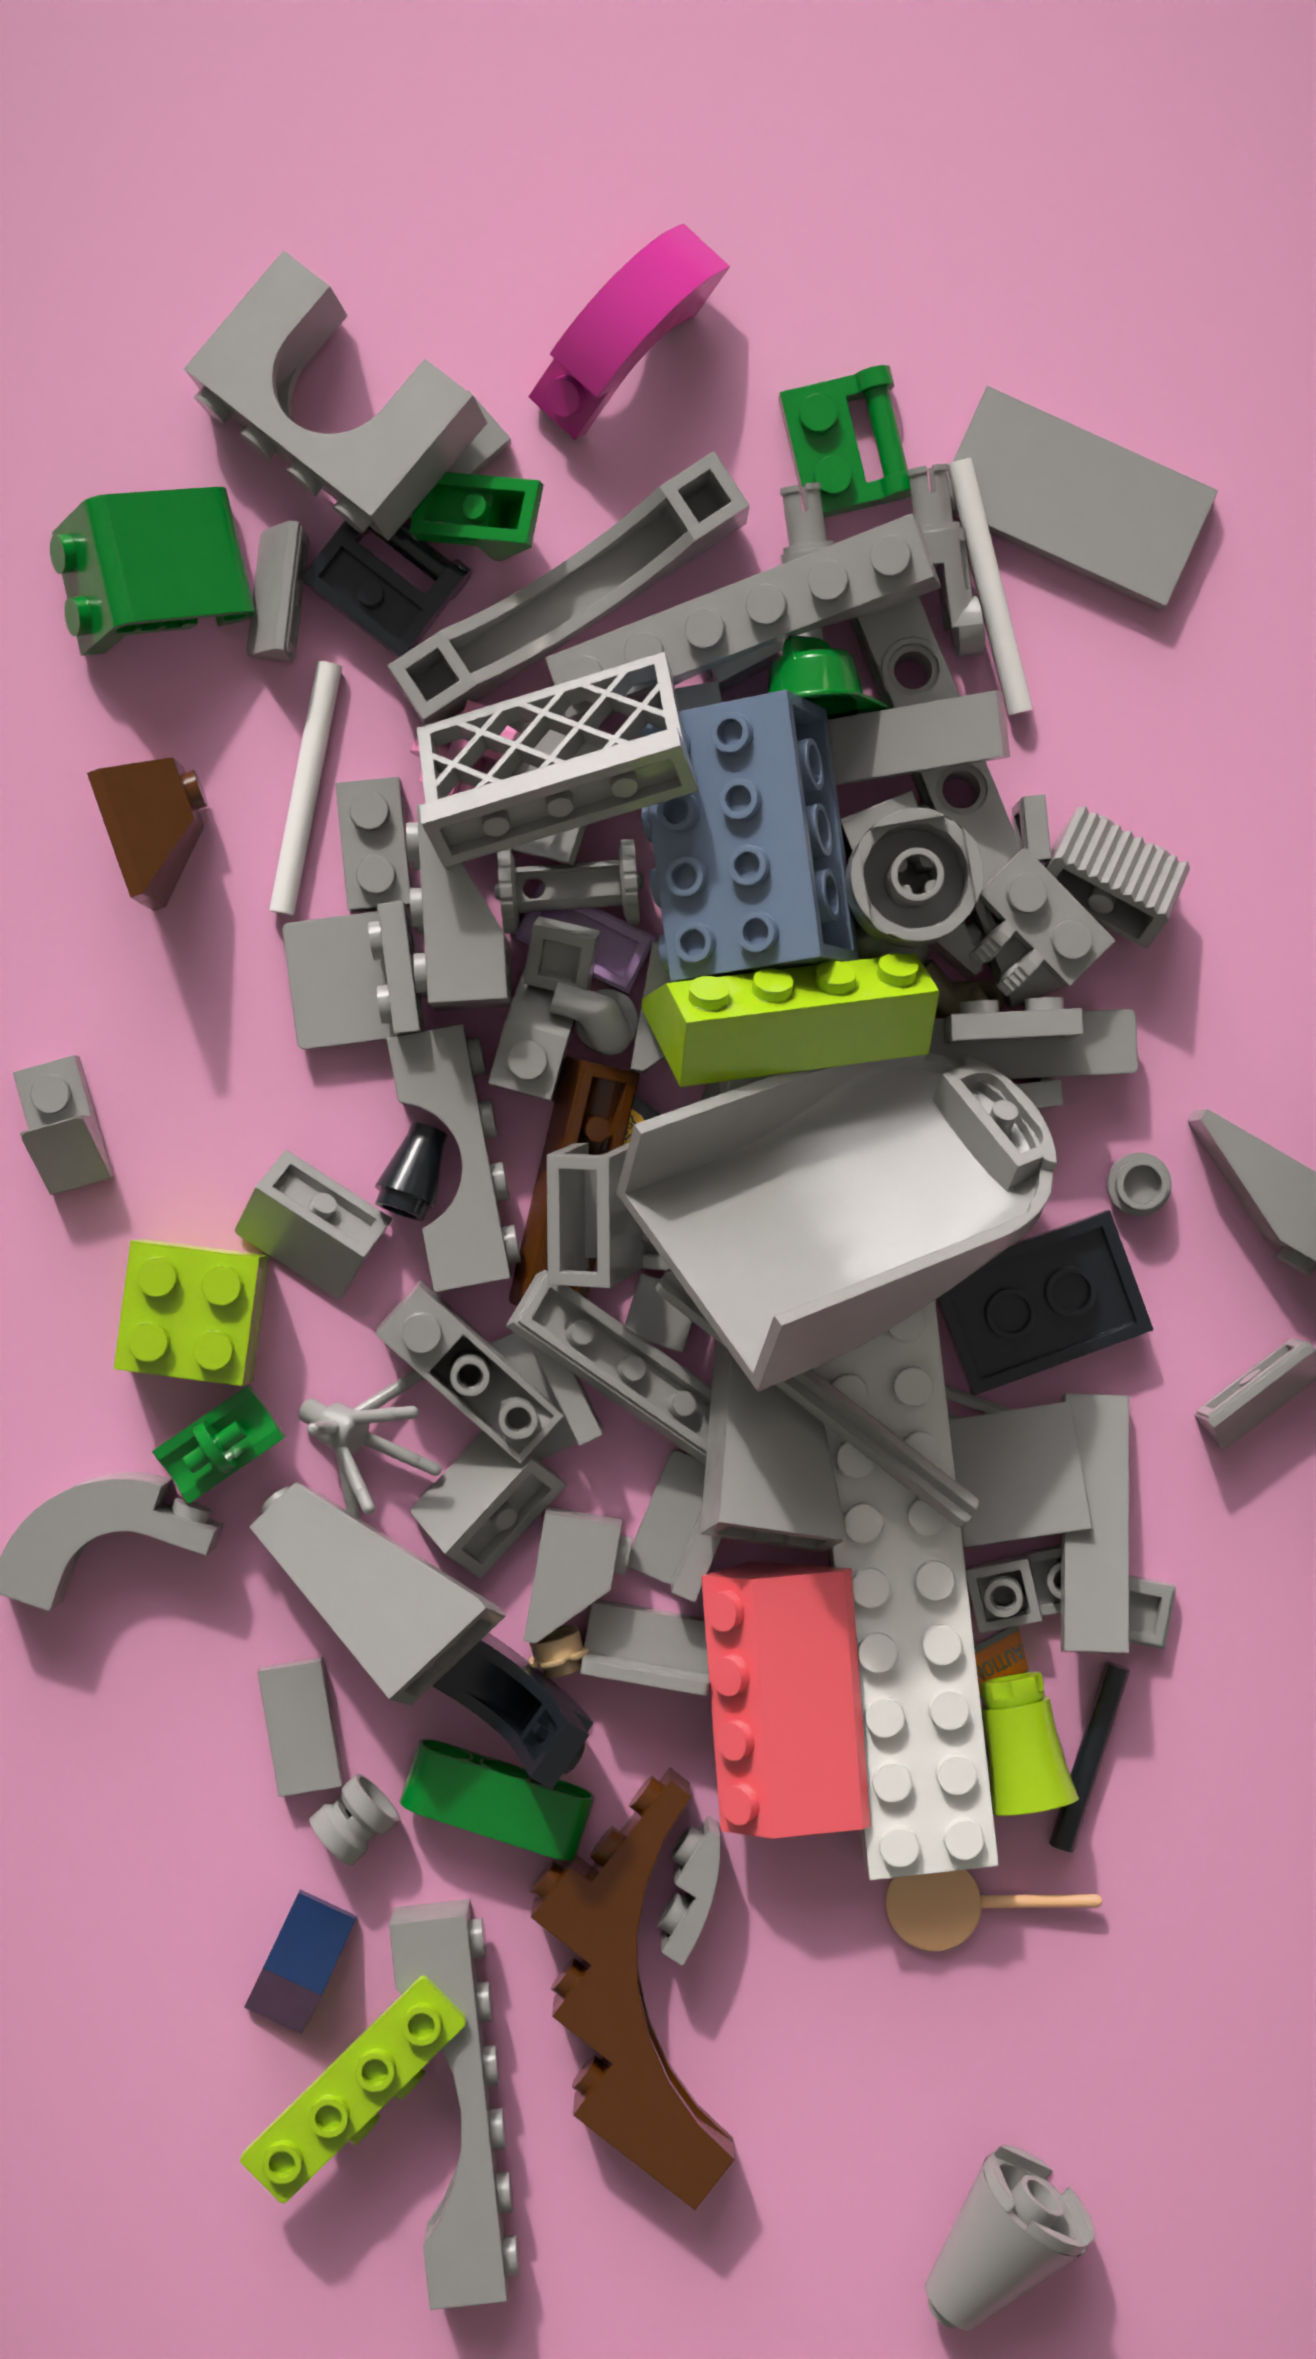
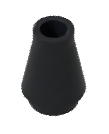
[375,1122,448,1221]

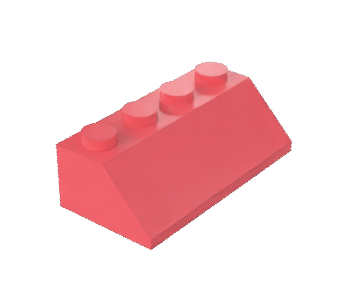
[701,1561,871,1839]

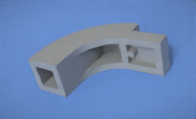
[0,1472,224,1612]

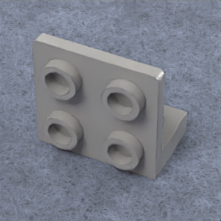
[282,901,425,1050]

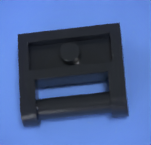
[300,521,473,658]

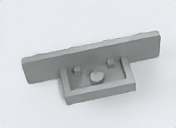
[929,997,1138,1079]

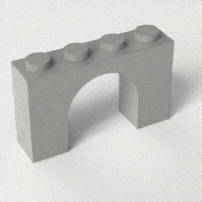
[184,250,487,541]

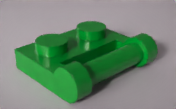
[778,365,911,518]

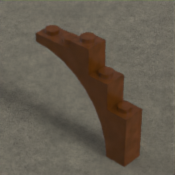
[530,1767,735,2210]

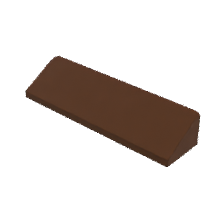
[509,1056,640,1306]

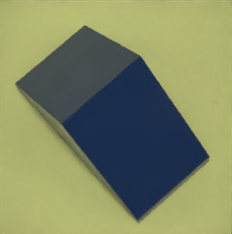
[244,1889,357,2034]

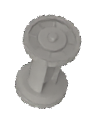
[494,839,644,934]

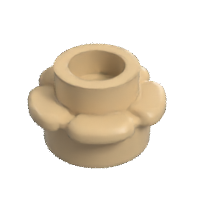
[528,1626,589,1678]

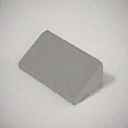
[247,521,309,662]
[1195,1338,1316,1449]

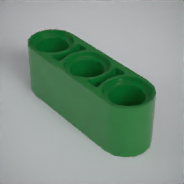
[399,1739,595,1861]

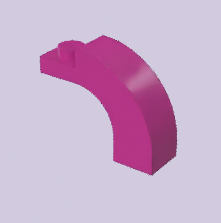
[528,223,730,440]

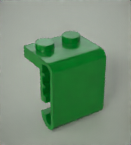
[50,487,256,656]

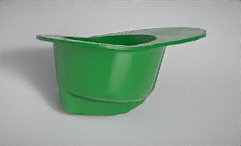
[768,636,890,720]

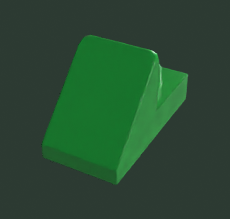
[409,472,544,561]

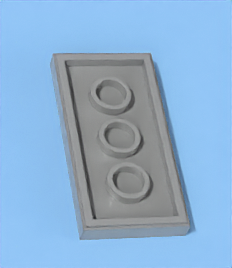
[947,386,1218,611]

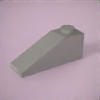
[1188,1109,1316,1276]

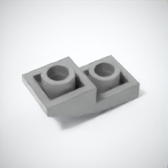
[966,1544,1061,1633]
[657,1815,720,1966]

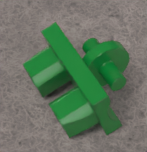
[152,1384,286,1504]

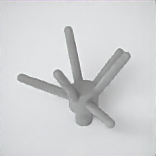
[299,1370,442,1518]

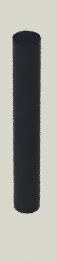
[1049,1662,1130,1852]

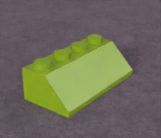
[641,953,939,1087]

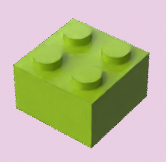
[113,1239,270,1386]

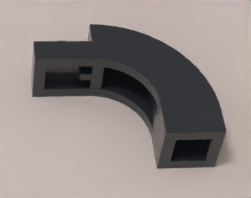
[432,1633,593,1790]

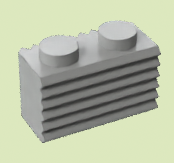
[1044,806,1190,949]

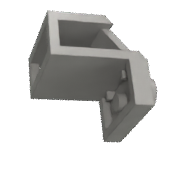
[547,1143,669,1288]

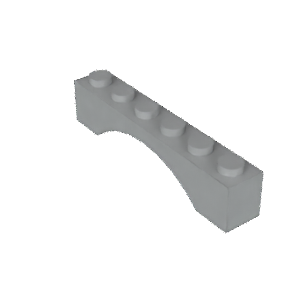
[387,451,750,726]
[545,513,942,722]
[389,1899,520,2310]

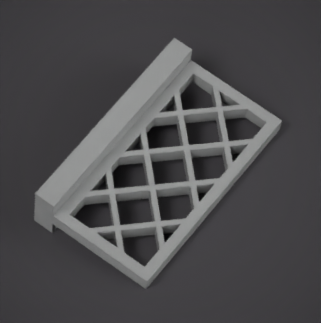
[417,651,698,868]

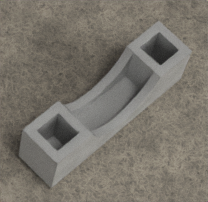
[387,1024,521,1292]

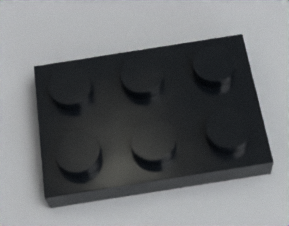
[936,1210,1154,1396]

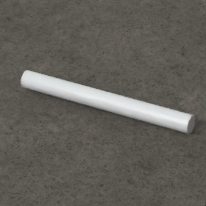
[948,458,1033,716]
[269,661,342,916]

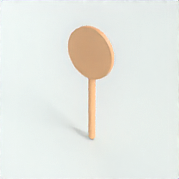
[886,1869,1102,1951]

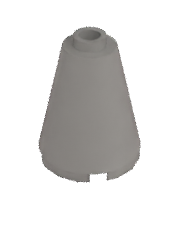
[925,2145,1095,2331]

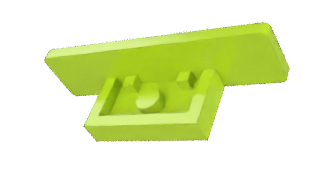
[240,1975,466,2203]

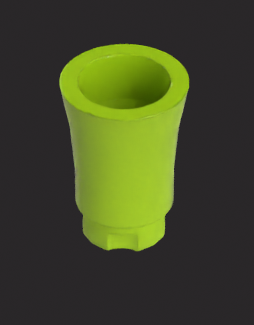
[980,1672,1079,1816]

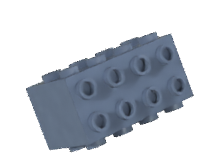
[639,689,859,982]

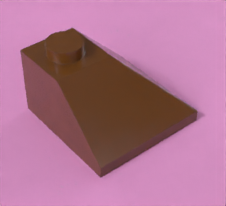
[87,757,208,911]

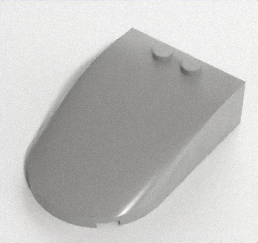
[616,1052,1057,1391]

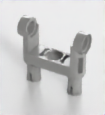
[780,464,985,657]

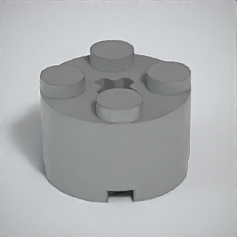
[845,808,984,948]

